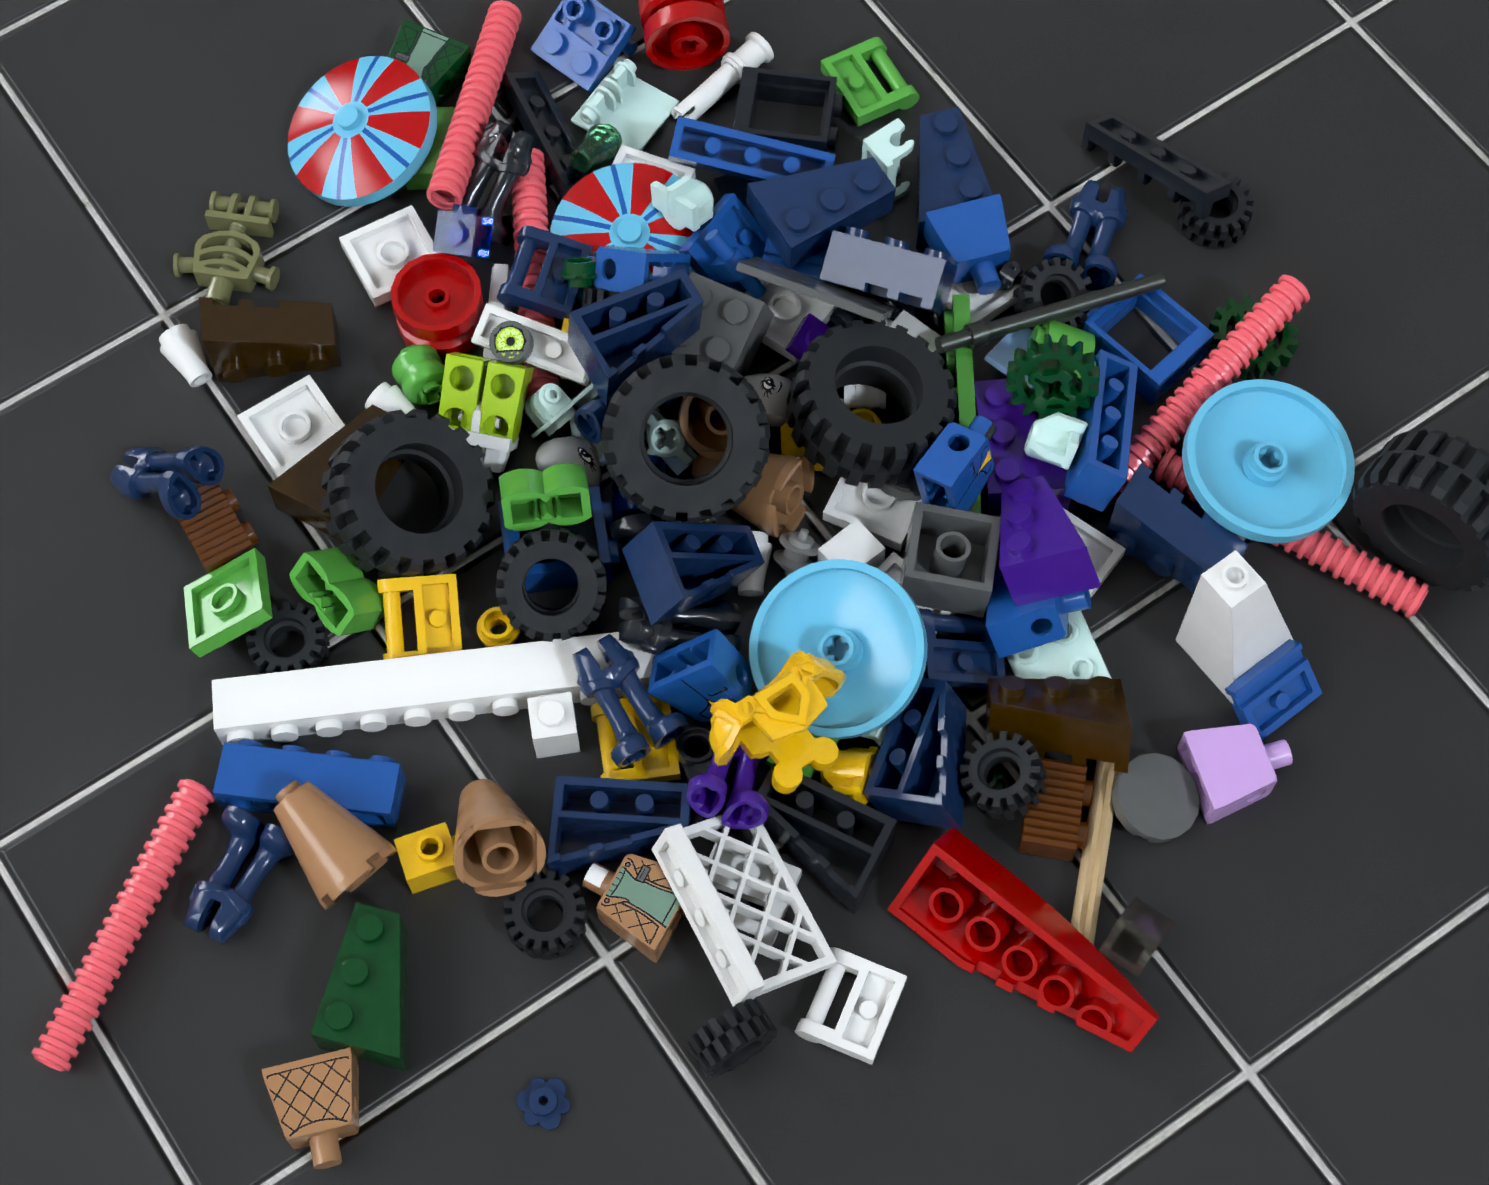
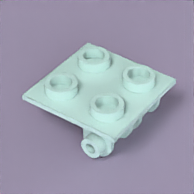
[571,59,679,151]
[524,382,598,439]
[1006,611,1112,679]

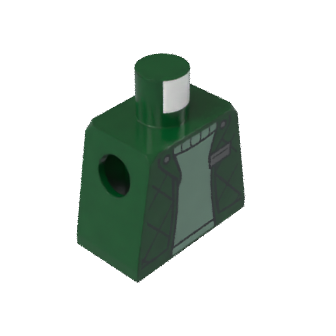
[388,19,472,107]

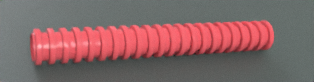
[427,0,522,211]
[511,148,559,401]
[1112,275,1310,501]
[1154,448,1429,619]
[31,779,215,1072]

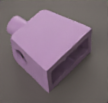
[1177,724,1293,824]

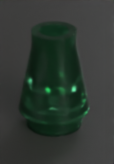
[570,124,622,172]

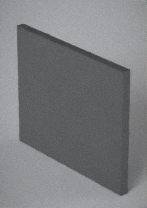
[735,257,896,322]

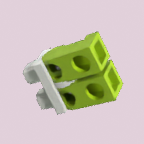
[439,352,534,473]

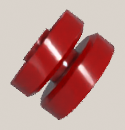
[638,0,730,71]
[391,253,485,360]

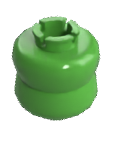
[392,344,445,405]

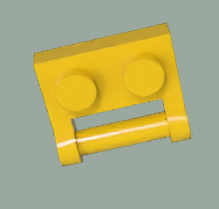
[377,573,462,660]
[590,694,681,782]

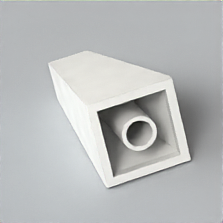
[1176,550,1293,704]

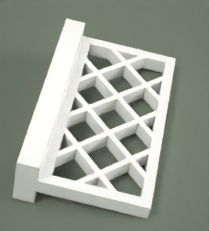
[652,815,837,1007]

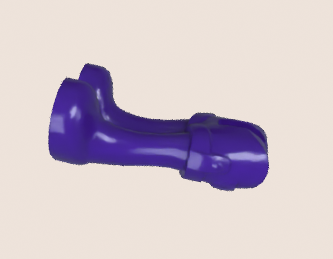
[686,746,769,829]

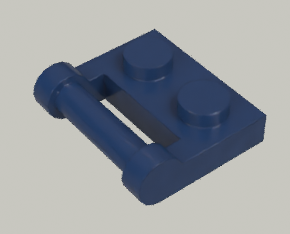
[497,226,593,320]
[918,608,1006,689]

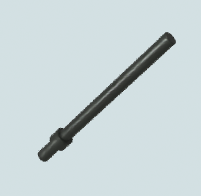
[935,272,1166,354]

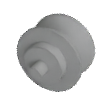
[773,528,820,576]

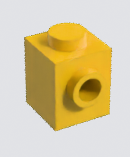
[393,822,458,894]

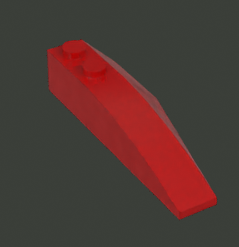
[887,828,1160,1053]

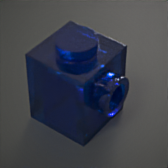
[433,204,494,258]

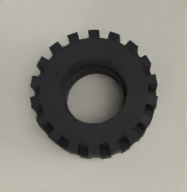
[496,527,607,642]

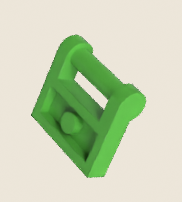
[820,37,920,127]

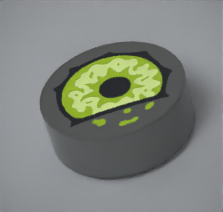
[489,321,534,365]

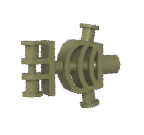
[173,191,280,305]

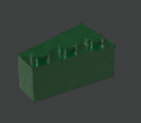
[310,902,407,1072]

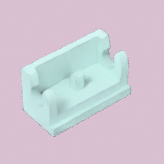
[861,118,914,202]

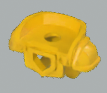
[709,650,847,794]

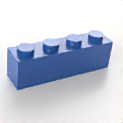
[668,116,836,182]
[1064,349,1138,512]
[213,740,406,829]

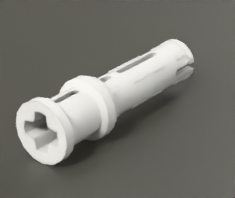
[671,32,774,120]

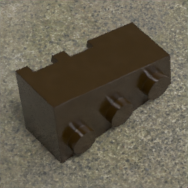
[199,297,342,383]
[267,404,405,542]
[985,676,1132,773]

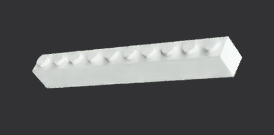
[212,632,655,745]

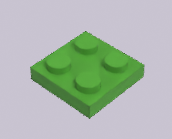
[184,548,273,658]

